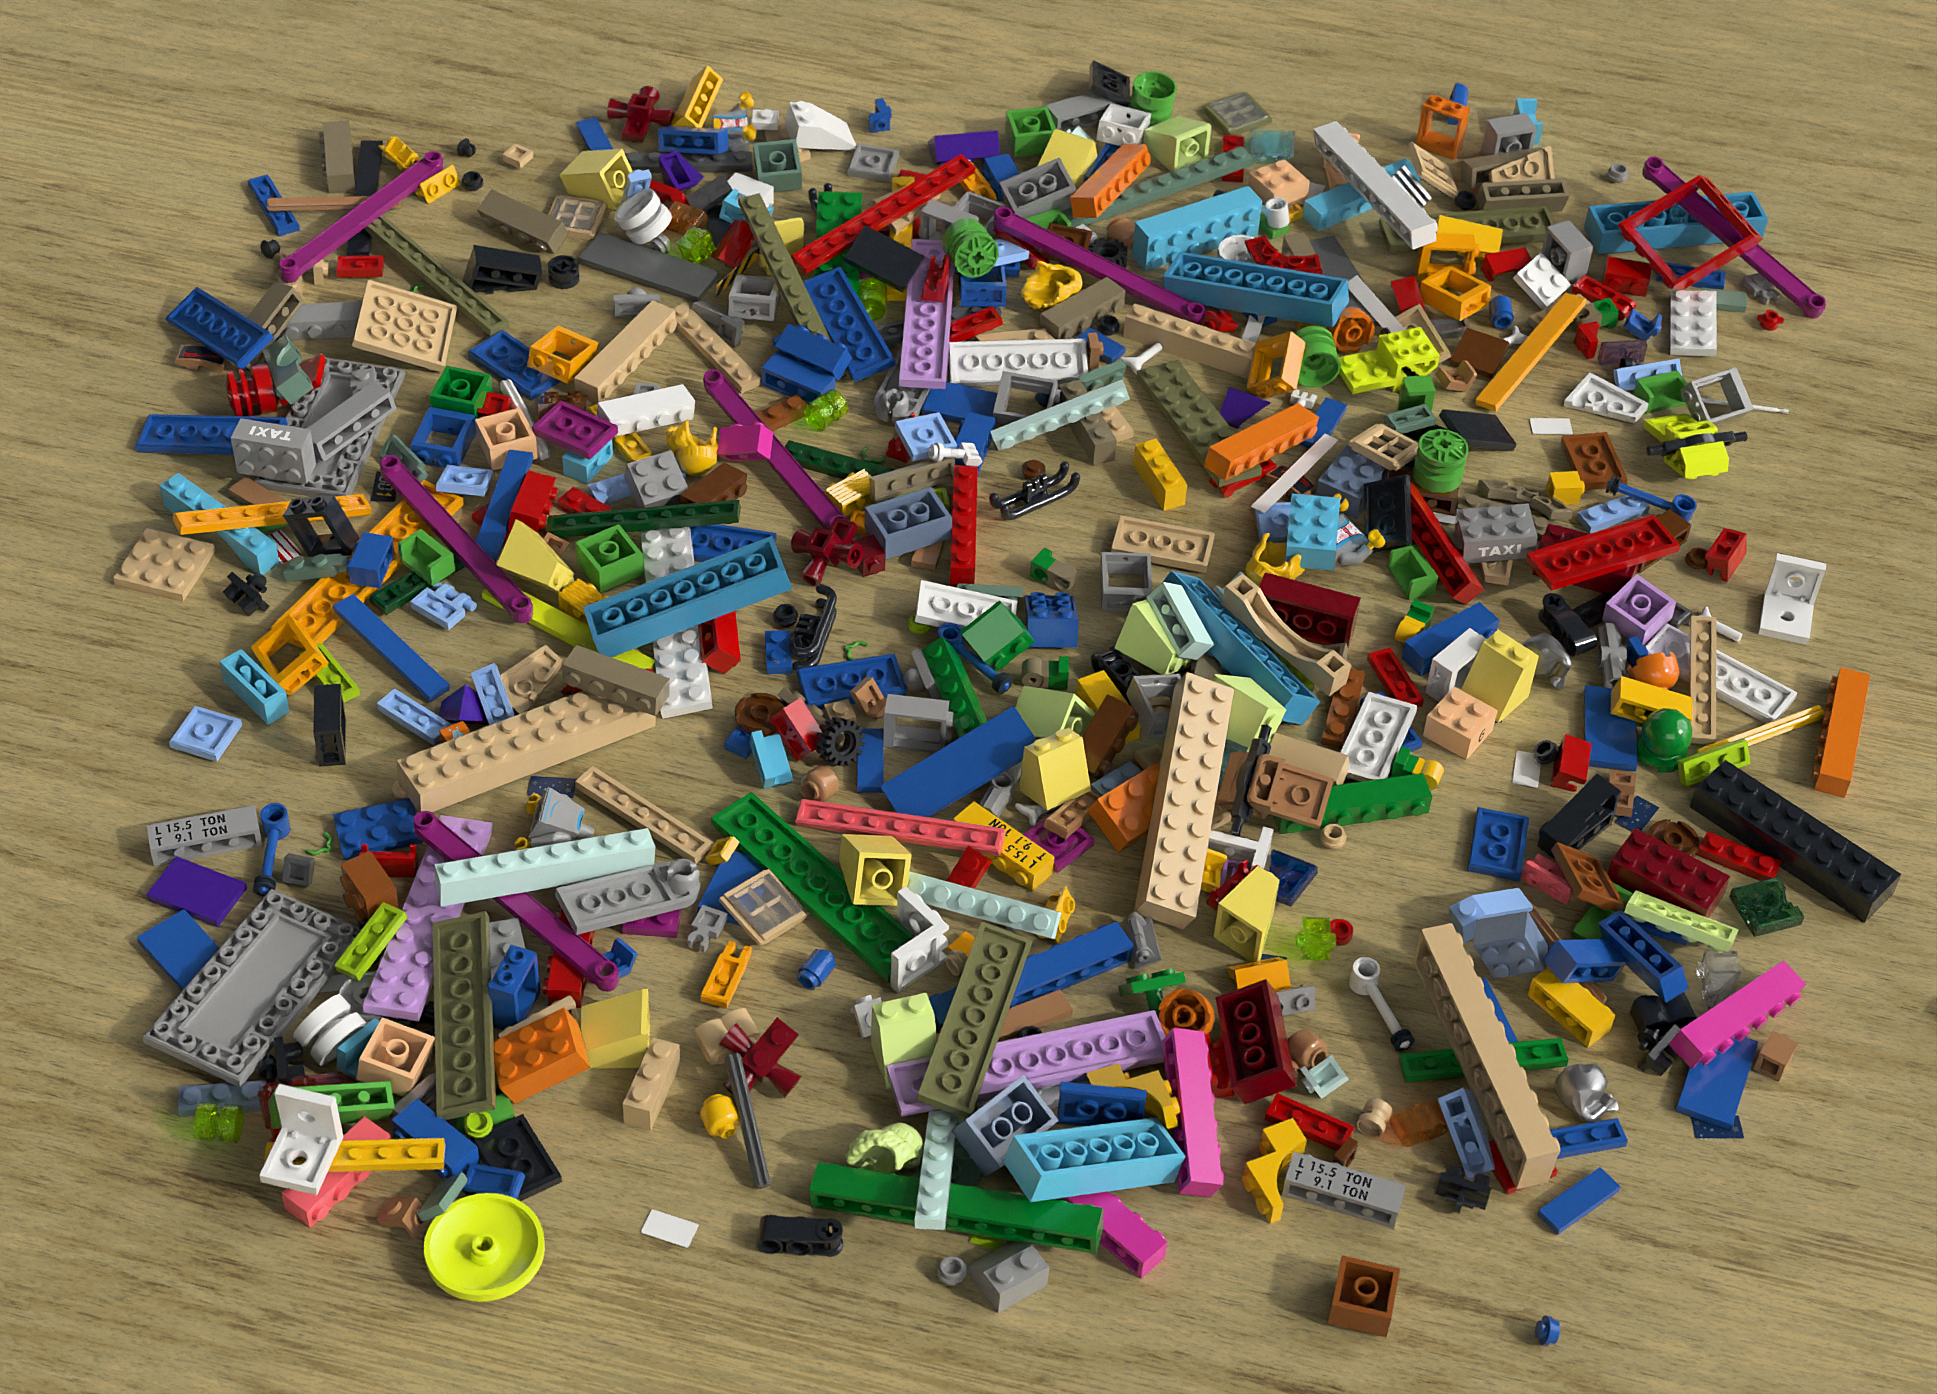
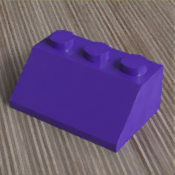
[928,130,1000,166]

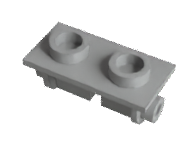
[1126,912,1162,970]
[1276,984,1316,1016]

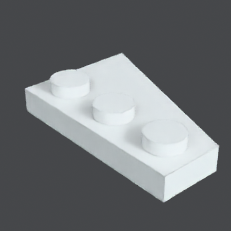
[1564,372,1648,423]

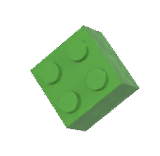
[1005,106,1056,157]
[575,524,644,593]

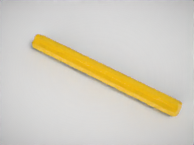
[1695,705,1825,754]

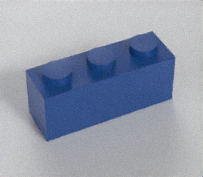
[658,126,729,154]
[775,323,852,381]
[761,352,835,410]
[954,412,996,474]
[1543,939,1627,983]
[391,1099,480,1179]

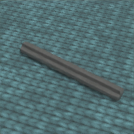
[725,1053,770,1189]

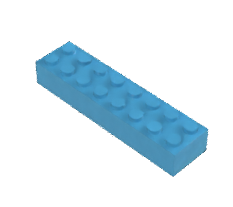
[1584,192,1768,254]
[1163,252,1349,327]
[583,536,792,657]
[1163,570,1320,725]

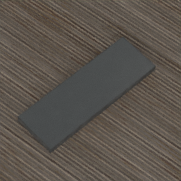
[579,232,719,302]
[1309,236,1380,327]

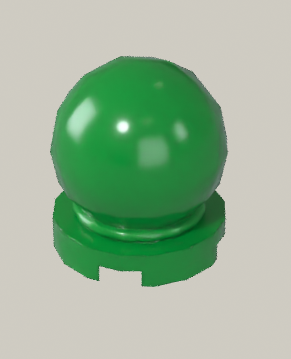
[1637,708,1693,773]

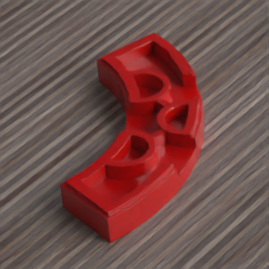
[1245,235,1323,275]

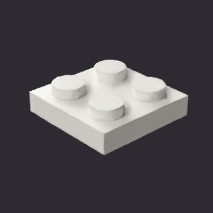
[1513,253,1571,310]

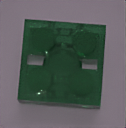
[1729,877,1804,937]

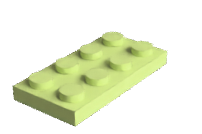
[1624,891,1738,953]

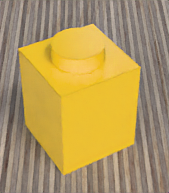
[1546,471,1585,505]

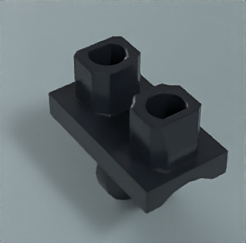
[223,572,270,616]
[1637,1024,1680,1076]
[258,1036,306,1087]
[1435,1164,1492,1214]

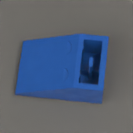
[1025,592,1078,648]

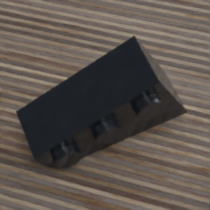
[463,245,543,295]
[1537,774,1621,860]

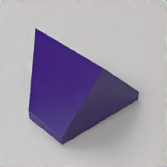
[658,151,704,191]
[1220,387,1272,429]
[439,684,489,725]

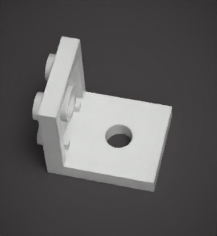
[1758,553,1826,645]
[890,887,949,993]
[259,1084,343,1195]

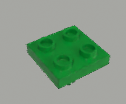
[1118,968,1186,1017]

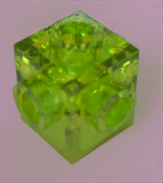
[676,226,716,264]
[1296,917,1336,961]

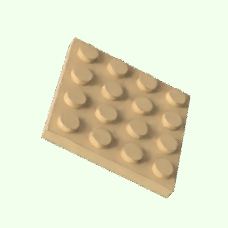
[352,279,457,372]

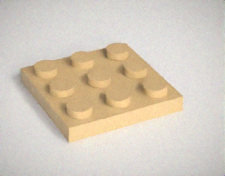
[113,528,216,602]

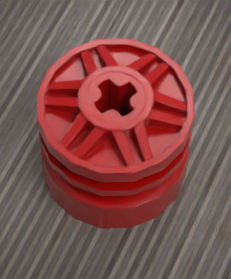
[226,363,277,417]

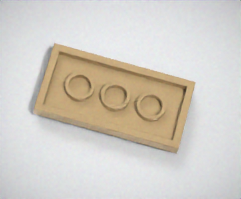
[1111,516,1215,573]

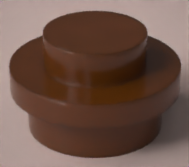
[1022,460,1046,481]
[1685,547,1707,570]

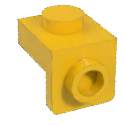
[1200,848,1227,893]

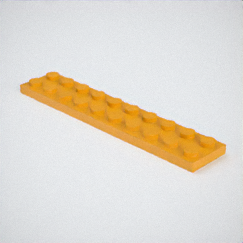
[270,480,464,650]

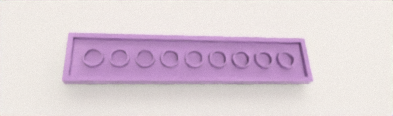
[899,239,955,389]
[363,815,493,1021]
[886,1010,1165,1117]

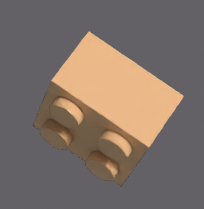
[1248,159,1310,209]
[475,408,538,471]
[1423,687,1497,760]
[356,1017,435,1097]

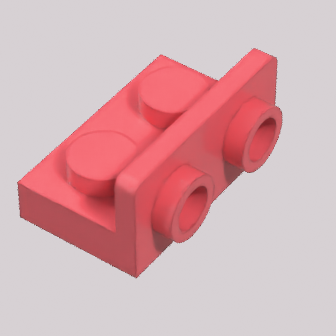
[1521,854,1574,905]

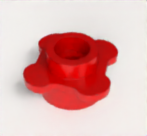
[1757,310,1784,331]

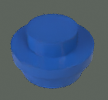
[1535,1315,1560,1346]

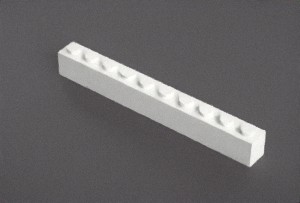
[1313,121,1438,250]

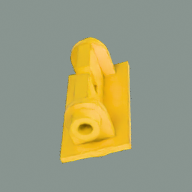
[379,137,419,171]
[415,164,461,204]
[1037,886,1075,944]

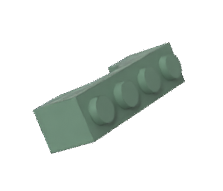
[263,335,313,405]

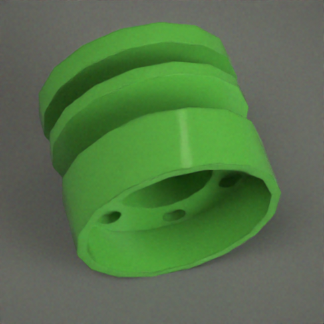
[1129,71,1177,127]
[942,218,999,278]
[1294,326,1340,388]
[1413,429,1468,493]

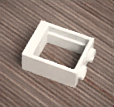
[1096,104,1151,146]
[1425,628,1486,702]

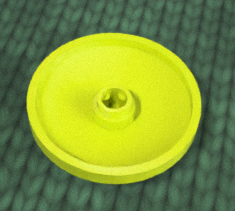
[424,1193,545,1302]

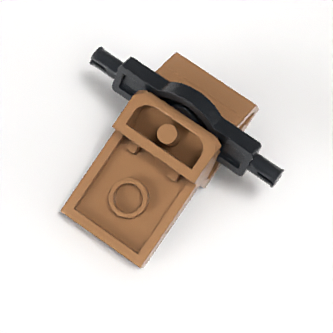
[1215,724,1334,836]

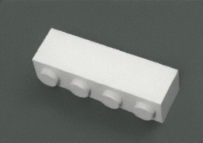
[597,384,695,437]

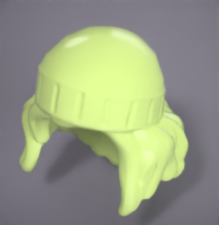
[846,1123,924,1173]

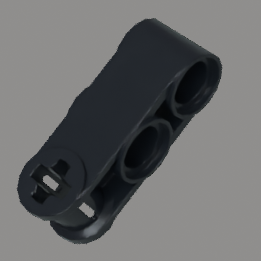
[1538,593,1597,657]
[1091,646,1141,706]
[757,1215,844,1257]

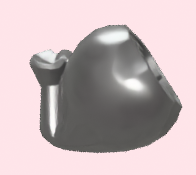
[1522,633,1572,689]
[1555,1064,1618,1123]

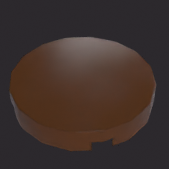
[735,693,785,736]
[1648,819,1699,858]

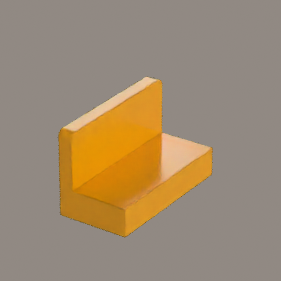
[1227,957,1291,992]

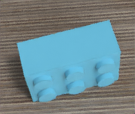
[1285,494,1340,571]

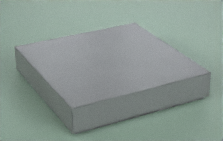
[847,144,899,182]

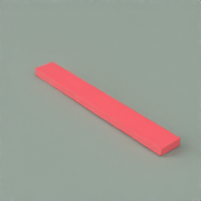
[795,799,1006,856]

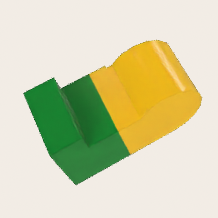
[1395,599,1435,643]
[1391,746,1444,790]

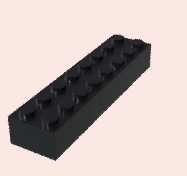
[1690,760,1901,923]

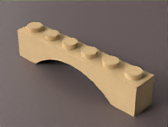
[1221,574,1352,696]

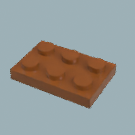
[1561,432,1628,490]
[1551,842,1625,912]

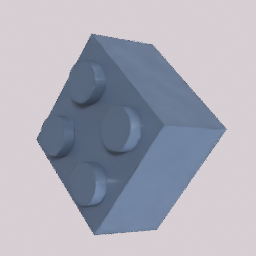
[1473,911,1548,979]

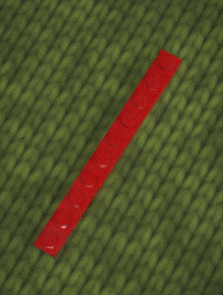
[791,154,976,275]

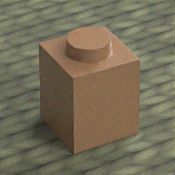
[1754,1031,1799,1082]

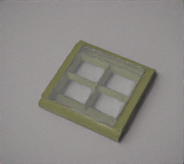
[1202,92,1272,135]

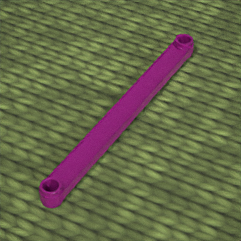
[278,151,443,283]
[1642,156,1826,319]
[993,207,1205,325]
[703,369,847,530]
[380,455,533,623]
[413,811,619,992]

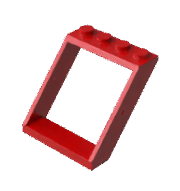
[1617,175,1763,290]

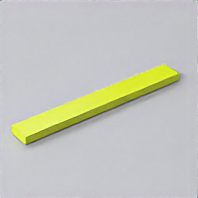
[482,589,656,670]

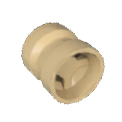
[1356,1098,1393,1138]

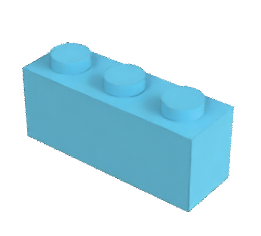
[220,649,290,725]

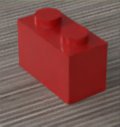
[1602,256,1651,297]

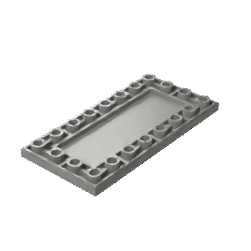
[254,357,406,497]
[143,889,360,1087]

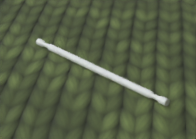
[1702,398,1789,414]

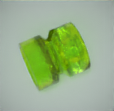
[858,278,887,321]
[804,389,848,432]
[193,1102,244,1143]

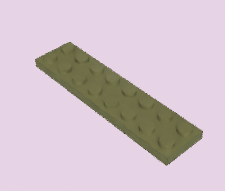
[1379,205,1555,253]
[1136,360,1262,487]
[432,911,496,1120]
[916,921,1033,1119]

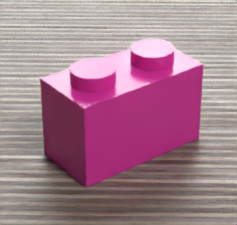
[717,422,773,462]

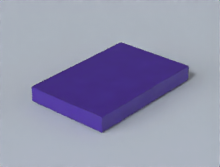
[146,856,247,927]

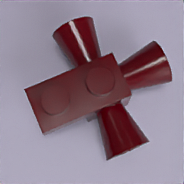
[607,86,675,143]
[791,518,863,586]
[719,1017,802,1099]

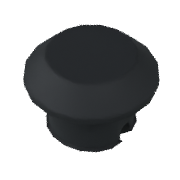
[457,138,476,157]
[260,239,280,259]

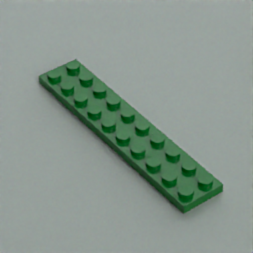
[711,792,915,983]

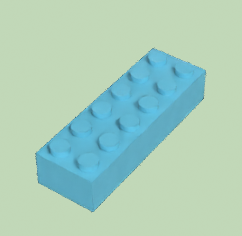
[1132,186,1262,272]
[1003,1118,1186,1202]

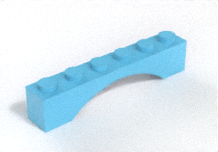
[159,473,280,575]

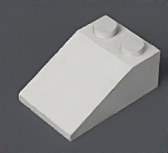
[785,101,857,150]

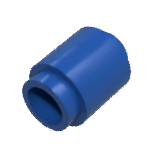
[1488,295,1514,329]
[797,949,836,990]

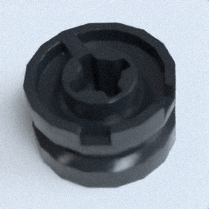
[547,255,580,289]

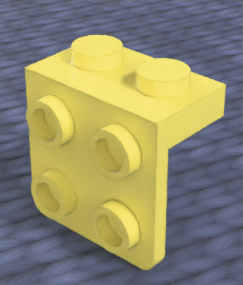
[758,217,804,276]

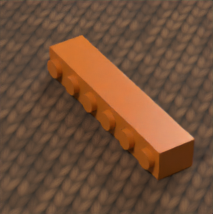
[1070,144,1151,218]
[1204,403,1319,481]
[1811,667,1870,798]

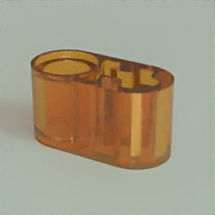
[666,202,708,237]
[1389,1100,1449,1147]

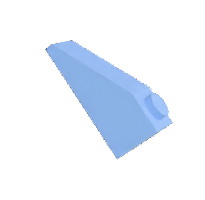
[1449,888,1533,944]
[1438,1088,1495,1179]

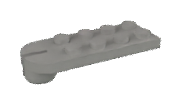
[874,347,949,424]
[555,858,700,935]

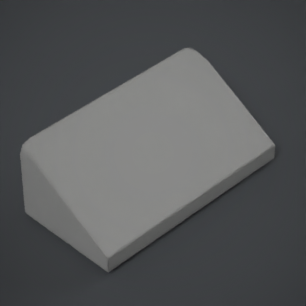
[692,300,743,326]

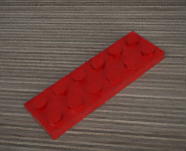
[1526,515,1680,591]

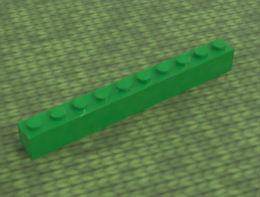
[809,1162,1104,1254]

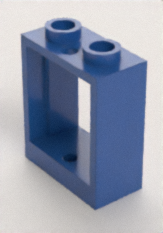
[958,265,1007,307]
[410,407,476,468]
[488,945,540,1030]

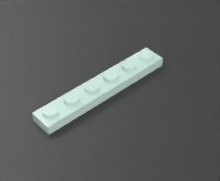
[990,379,1130,451]
[907,871,1062,939]
[915,1110,957,1230]

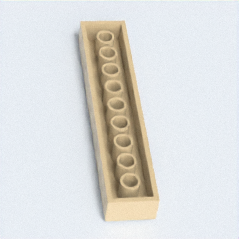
[1134,672,1234,929]
[397,690,656,812]
[1413,923,1560,1189]

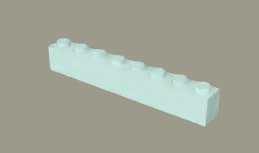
[435,828,655,907]

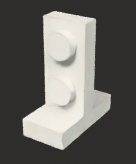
[1207,827,1274,872]

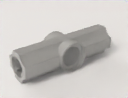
[1597,623,1627,688]
[979,762,1022,818]

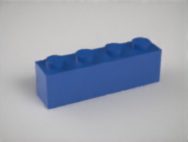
[1402,602,1499,676]
[1598,910,1689,1002]

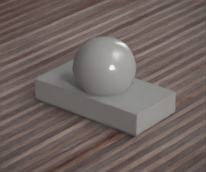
[613,287,660,317]
[903,648,941,699]

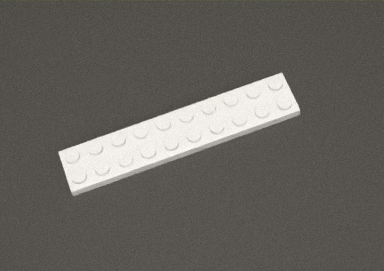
[641,527,713,719]

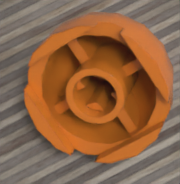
[1328,307,1375,354]
[1626,652,1679,690]
[1158,989,1215,1037]

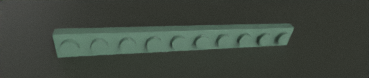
[1062,146,1253,228]

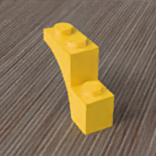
[1086,1063,1180,1129]
[1242,1118,1306,1224]

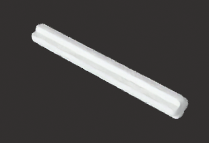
[500,379,551,460]

